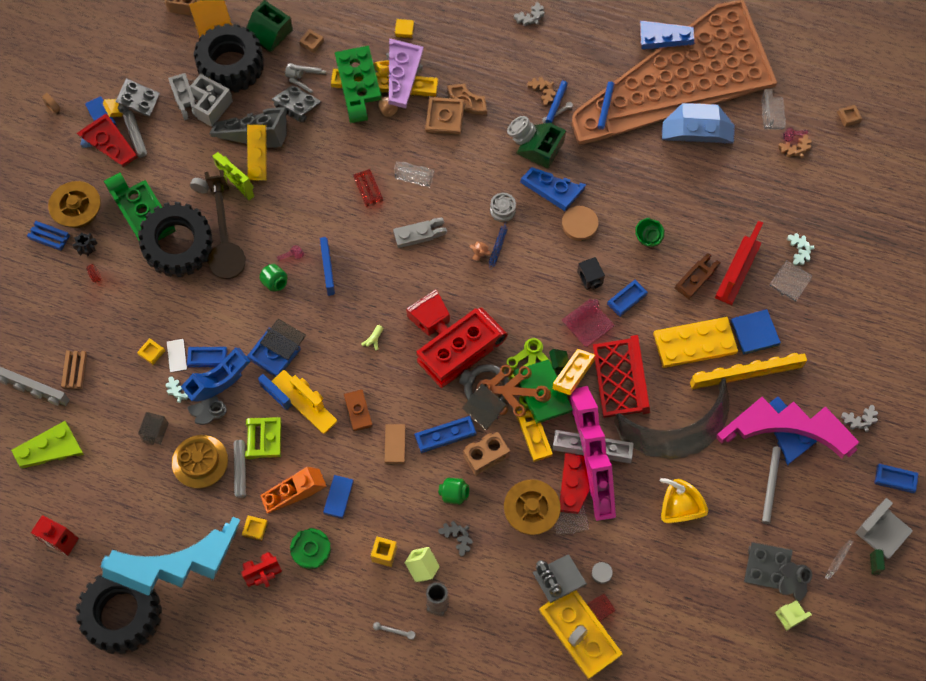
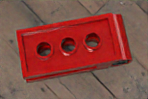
[416,308,508,389]

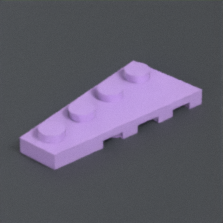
[389,39,423,108]

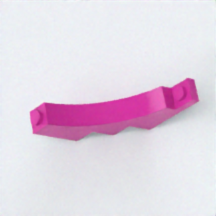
[569,386,616,521]
[717,397,859,459]

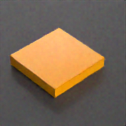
[189,0,232,37]

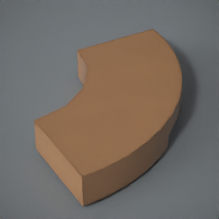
[447,84,487,115]

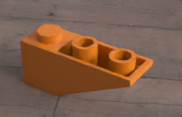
[260,467,327,513]

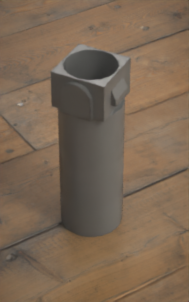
[426,582,449,617]

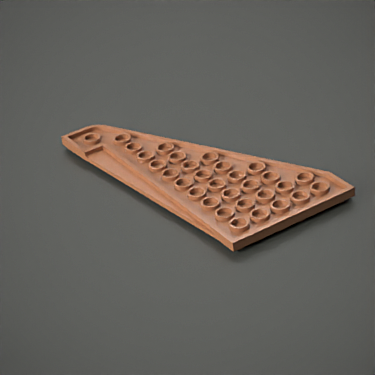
[572,0,777,145]

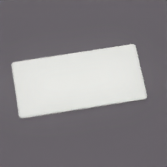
[167,339,187,372]

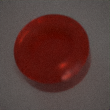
[86,264,102,283]

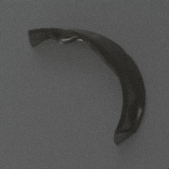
[614,378,730,459]

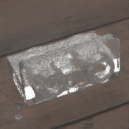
[394,161,434,187]

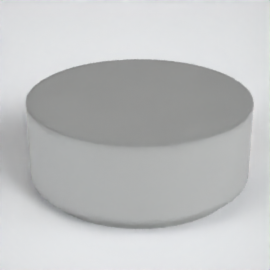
[190,178,209,193]
[591,562,613,584]
[568,625,588,647]

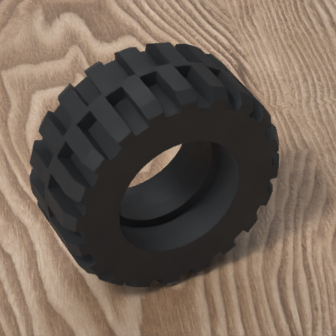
[194,24,264,93]
[138,202,213,277]
[76,574,162,654]

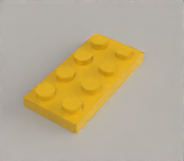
[653,317,738,368]
[539,590,623,680]

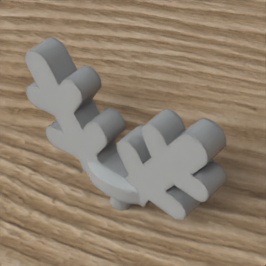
[514,2,544,26]
[841,405,878,432]

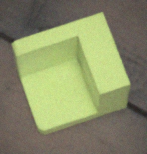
[405,547,439,582]
[775,601,812,630]

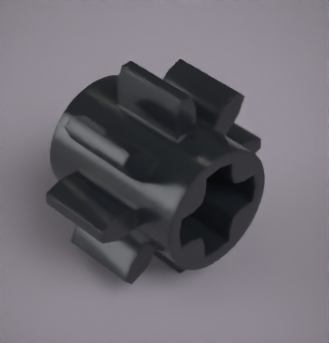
[72,232,98,256]

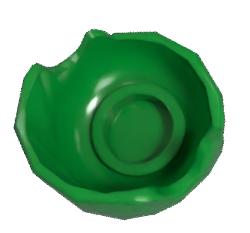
[635,218,665,247]

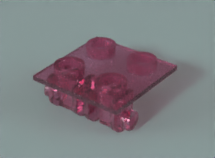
[561,299,615,348]

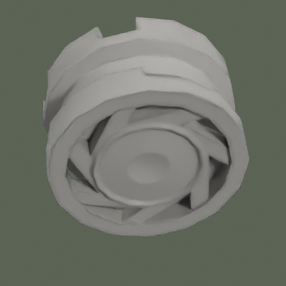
[507,116,536,144]
[490,193,516,222]

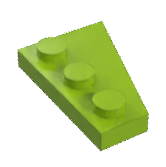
[212,152,254,201]
[11,421,84,468]

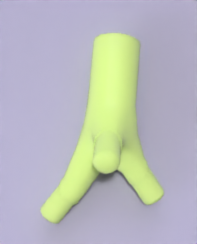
[361,325,384,350]

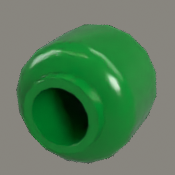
[259,264,288,292]
[438,478,470,505]

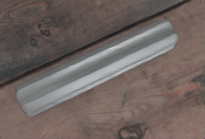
[123,111,147,158]
[234,440,246,498]

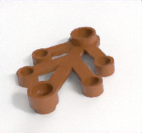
[477,365,551,417]

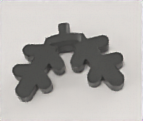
[438,521,473,557]

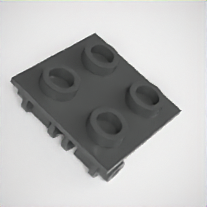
[116,78,160,117]
[272,85,321,122]
[744,542,793,589]
[533,554,587,603]

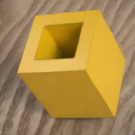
[371,536,397,567]

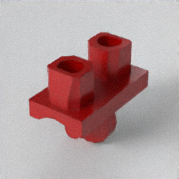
[241,552,282,588]

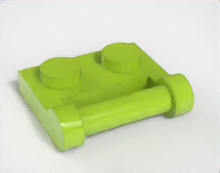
[245,417,281,459]

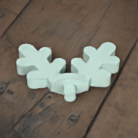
[787,233,814,266]
[166,377,190,403]

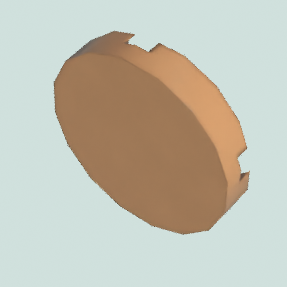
[562,206,598,241]

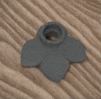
[187,395,227,425]
[779,562,812,602]

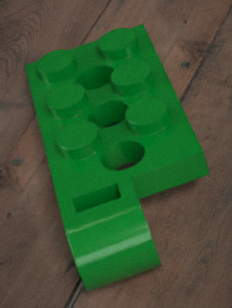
[334,46,382,124]
[104,173,176,241]

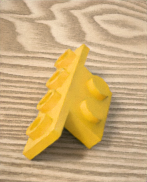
[272,370,337,434]

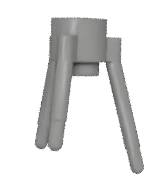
[285,63,327,93]

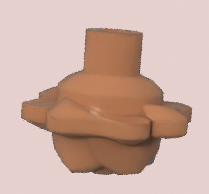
[470,241,491,261]

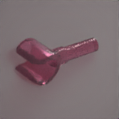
[783,127,808,141]
[277,245,304,261]

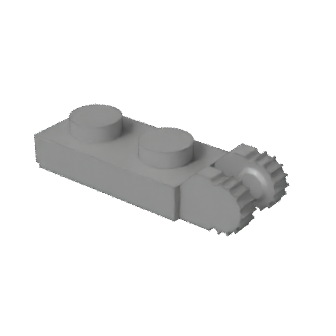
[168,73,197,120]
[393,218,447,248]

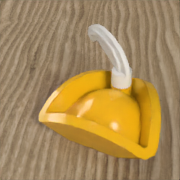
[660,478,708,523]

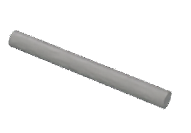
[762,446,781,524]

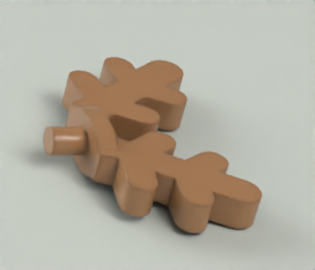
[527,77,556,106]
[778,135,812,158]

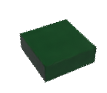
[549,349,569,370]
[870,549,885,575]

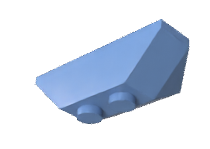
[662,103,734,143]

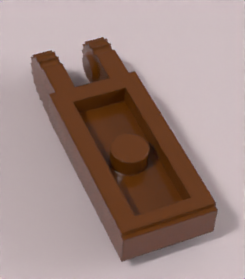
[674,253,721,300]

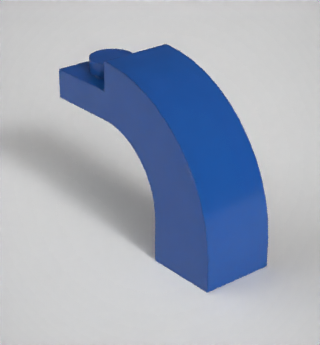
[181,347,251,401]

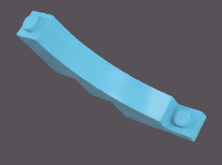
[101,517,240,596]

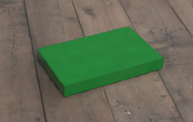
[513,359,573,424]

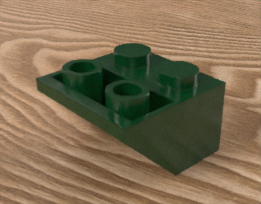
[246,0,293,53]
[516,123,566,169]

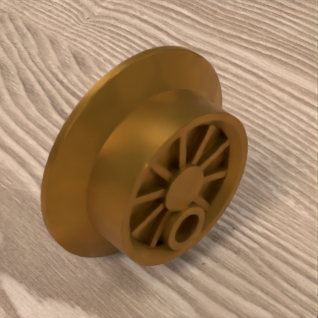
[48,181,101,228]
[172,435,228,489]
[504,480,561,535]

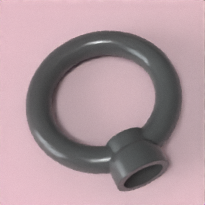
[459,364,510,410]

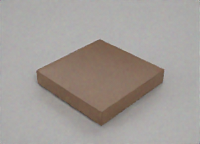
[425,97,465,135]

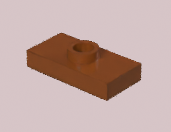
[344,389,373,431]

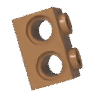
[463,432,510,476]

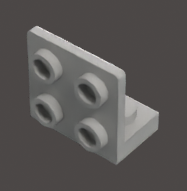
[855,498,912,559]

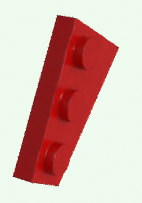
[76,113,138,167]
[560,453,590,514]

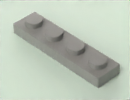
[0,367,70,406]
[552,430,634,463]

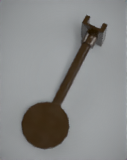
[205,170,246,279]

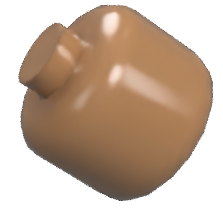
[378,96,398,117]

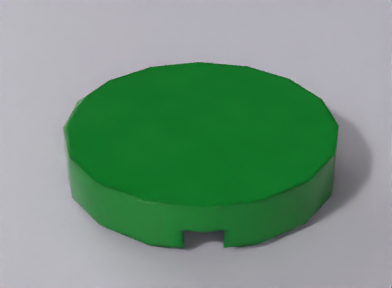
[290,528,331,570]

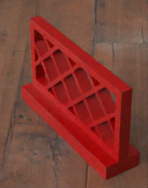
[715,220,763,306]
[593,335,650,418]

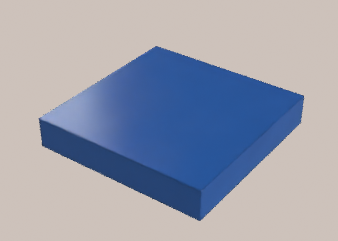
[730,309,781,355]
[247,327,301,377]

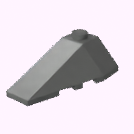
[209,107,287,148]

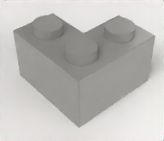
[190,74,233,127]

